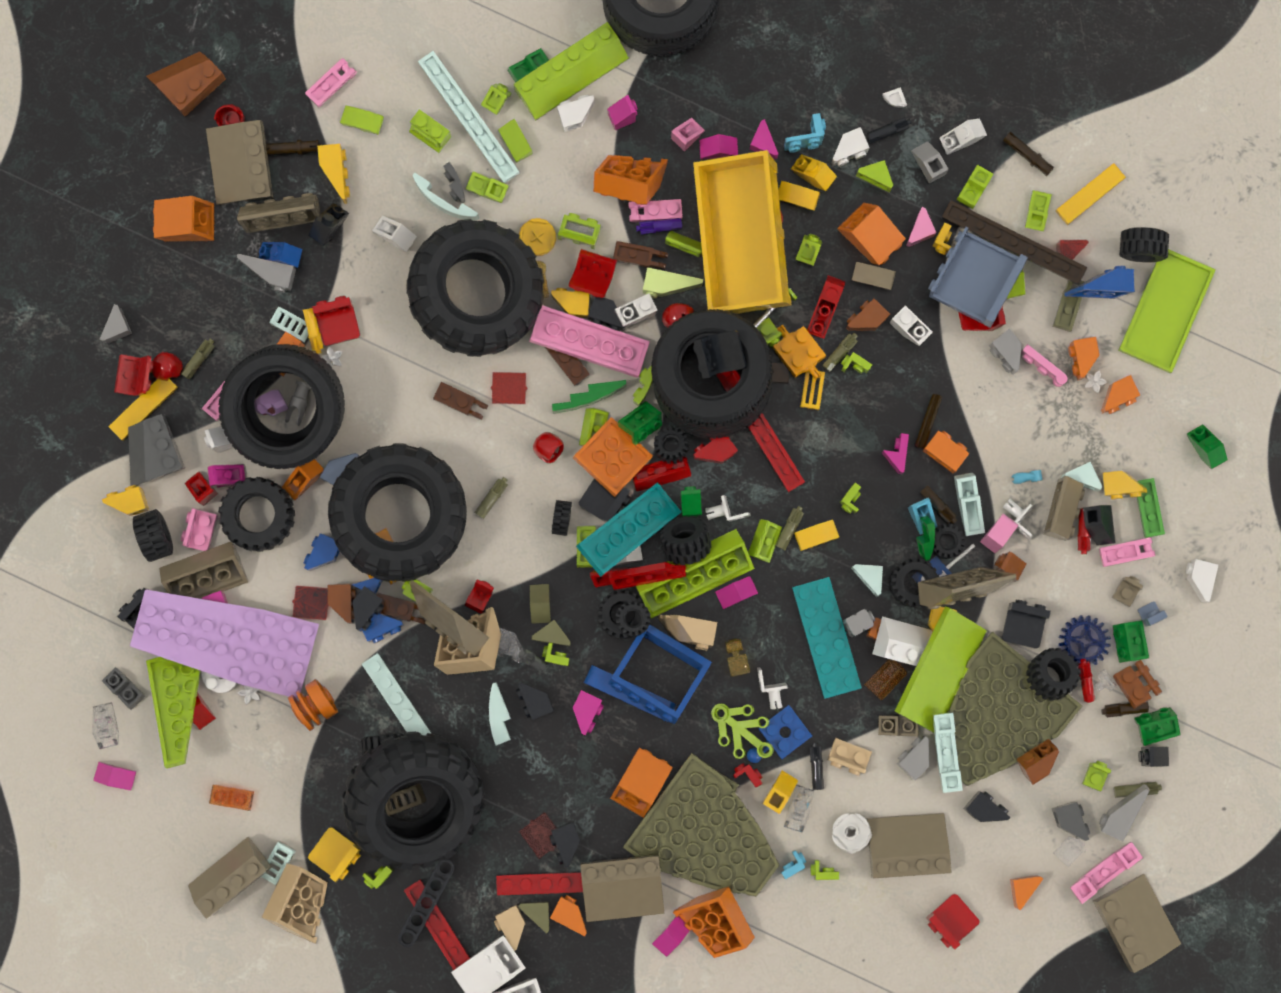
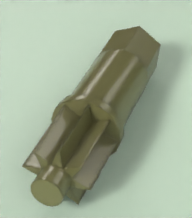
[822,333,858,372]
[181,338,215,380]
[474,477,508,519]
[775,506,804,550]
[1114,782,1162,798]

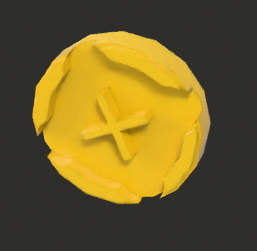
[519,218,556,256]

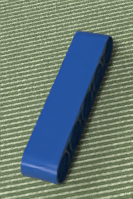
[583,665,677,722]

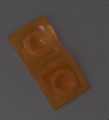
[209,784,254,811]

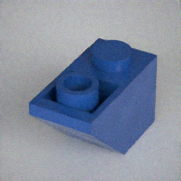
[259,242,303,268]
[303,533,340,571]
[362,614,404,644]

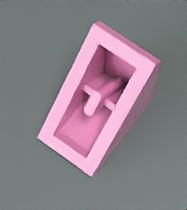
[671,118,705,152]
[906,207,936,247]
[980,513,1018,553]

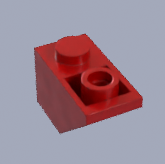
[693,437,738,464]

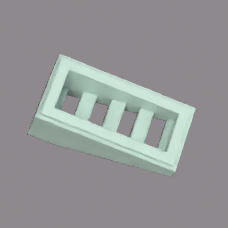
[270,307,309,343]
[261,841,296,885]

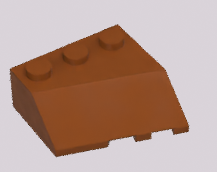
[146,52,226,117]

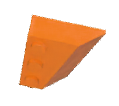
[593,155,668,205]
[673,886,755,958]

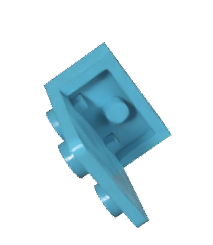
[784,113,826,153]

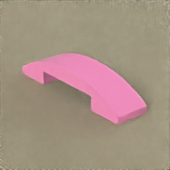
[1070,842,1143,904]

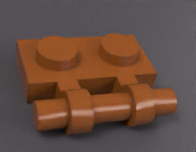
[1113,660,1162,709]

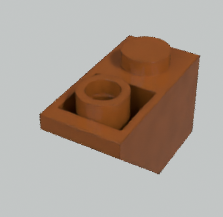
[846,299,890,331]
[994,551,1027,582]
[327,584,357,624]
[1016,739,1059,785]

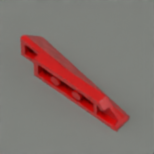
[590,562,686,590]

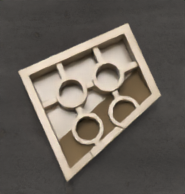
[434,607,501,675]
[658,615,717,651]
[261,864,328,944]

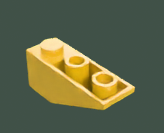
[318,144,350,204]

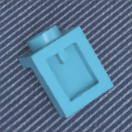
[781,850,806,879]

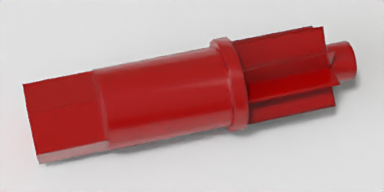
[1077,508,1091,555]
[1078,659,1095,703]

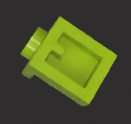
[481,83,512,115]
[796,234,822,266]
[757,317,782,347]
[841,352,872,374]
[840,483,861,514]
[542,642,570,666]
[1082,761,1111,792]
[810,860,839,880]
[362,865,394,889]

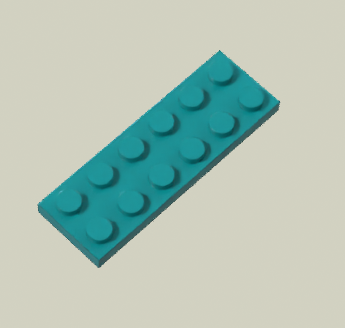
[576,482,681,577]
[792,577,862,699]

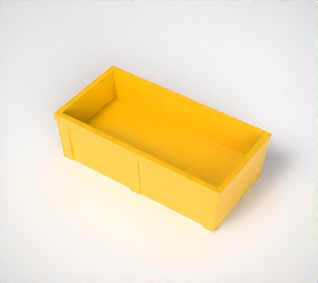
[693,150,792,314]

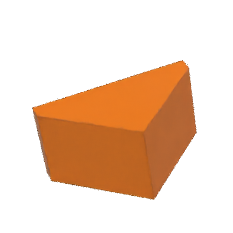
[1010,875,1043,910]

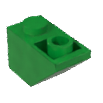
[1187,424,1228,469]
[680,486,702,517]

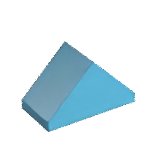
[908,498,938,535]

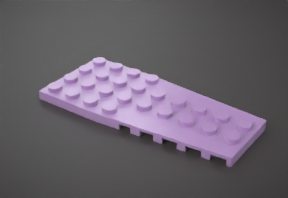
[130,590,319,699]

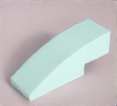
[954,473,985,536]
[489,683,511,746]

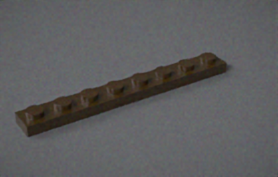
[942,200,1087,285]

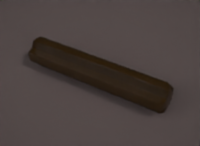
[915,394,942,449]

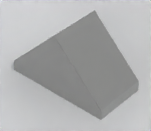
[100,304,132,344]

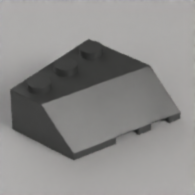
[128,414,185,486]

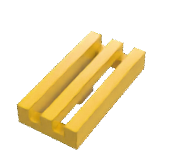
[800,371,825,410]

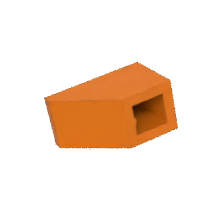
[1068,337,1100,381]
[1101,375,1140,414]

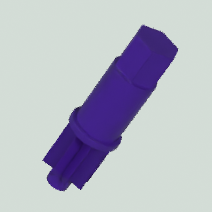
[636,218,682,234]

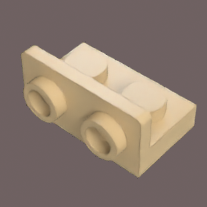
[827,738,872,776]

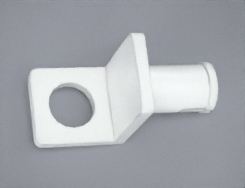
[705,495,751,522]
[1003,498,1033,540]
[757,668,788,709]

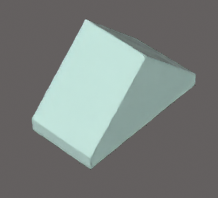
[1061,462,1102,492]
[851,564,883,597]

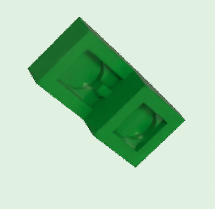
[507,48,549,83]
[916,516,935,561]

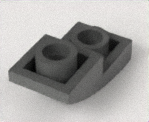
[443,162,465,203]
[102,667,145,710]

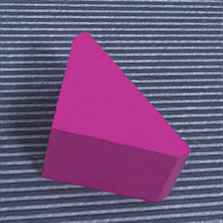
[750,119,778,160]
[699,134,738,159]
[715,576,758,609]
[93,762,136,791]
[652,916,689,957]

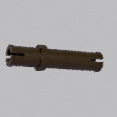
[1003,132,1054,177]
[266,140,319,155]

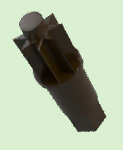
[920,485,957,524]
[1101,702,1149,718]

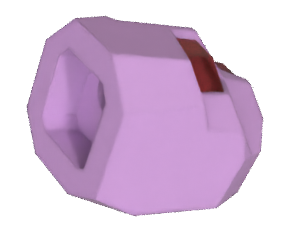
[255,390,288,416]

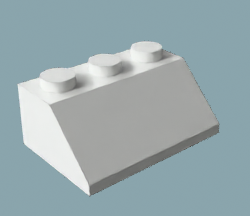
[872,617,932,666]

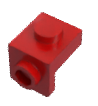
[464,579,494,614]
[733,763,763,788]

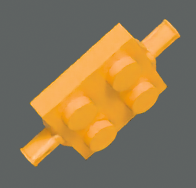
[772,325,826,380]

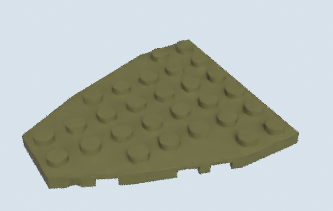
[937,632,1082,786]
[623,753,779,897]

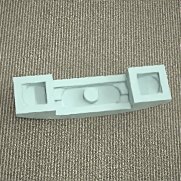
[413,173,479,221]
[933,713,963,793]

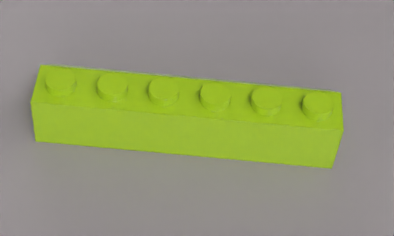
[513,22,629,121]
[636,529,755,618]

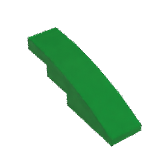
[552,380,626,414]

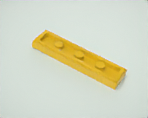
[1055,163,1126,225]
[108,379,178,441]

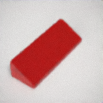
[633,456,691,492]

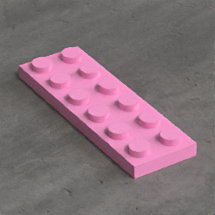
[529,305,650,378]

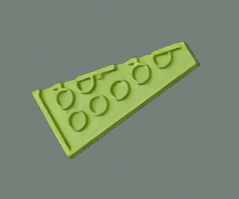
[146,657,201,769]

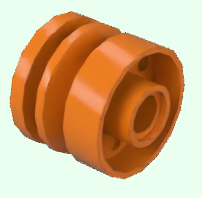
[288,679,338,731]

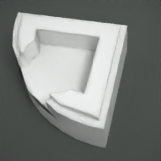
[882,87,907,108]

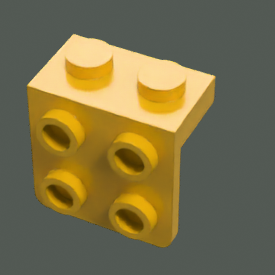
[308,827,361,882]

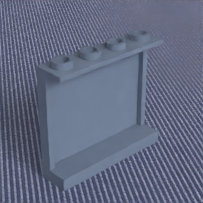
[928,227,1028,328]

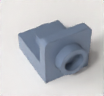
[1137,601,1168,627]

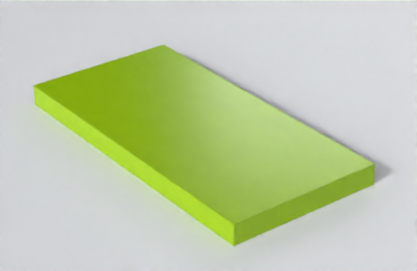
[1118,249,1216,373]
[895,606,987,733]

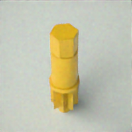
[303,308,324,354]

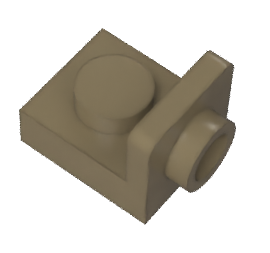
[1112,576,1143,607]

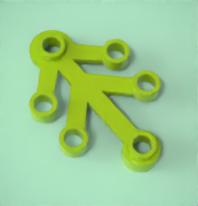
[711,704,774,759]

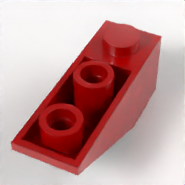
[807,275,845,339]

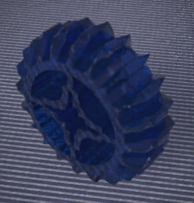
[1058,615,1111,666]

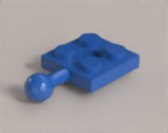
[747,705,812,763]

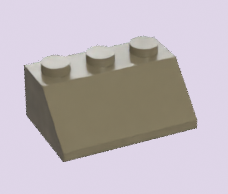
[1043,476,1085,541]

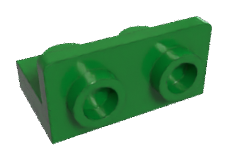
[618,401,662,445]
[1113,620,1149,663]
[1134,707,1181,746]

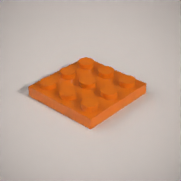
[573,417,653,497]

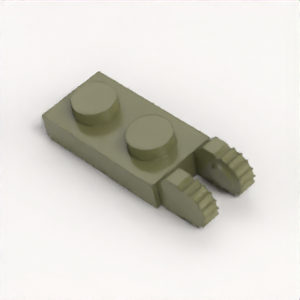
[1052,281,1084,332]

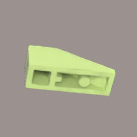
[643,267,703,299]

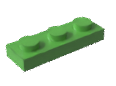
[1137,478,1165,538]

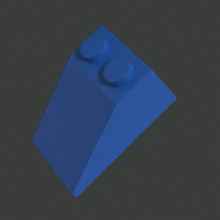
[1064,266,1135,299]

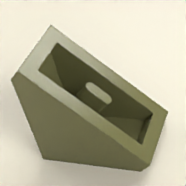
[530,584,551,624]
[532,620,571,646]
[518,901,550,934]

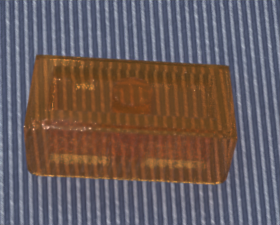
[864,659,907,701]

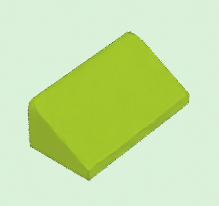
[498,119,533,163]
[665,231,702,257]
[579,408,609,446]
[748,519,782,563]

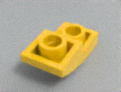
[778,181,820,211]
[794,520,839,551]

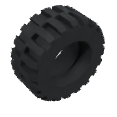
[218,477,295,552]

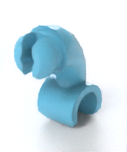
[1011,470,1042,484]

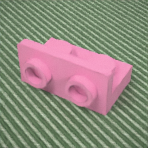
[181,508,218,551]

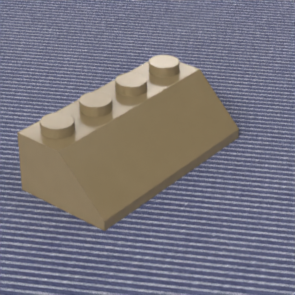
[159,541,248,599]
[188,837,272,919]

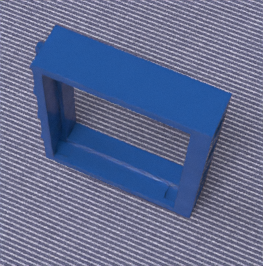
[608,625,712,724]

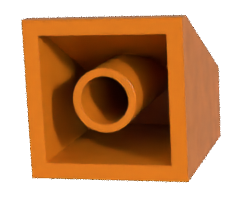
[153,196,214,241]
[837,203,906,265]
[610,748,673,818]

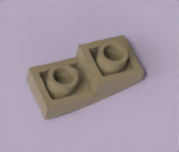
[852,262,896,290]
[878,716,919,737]

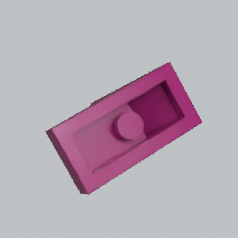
[882,433,909,474]
[207,465,245,488]

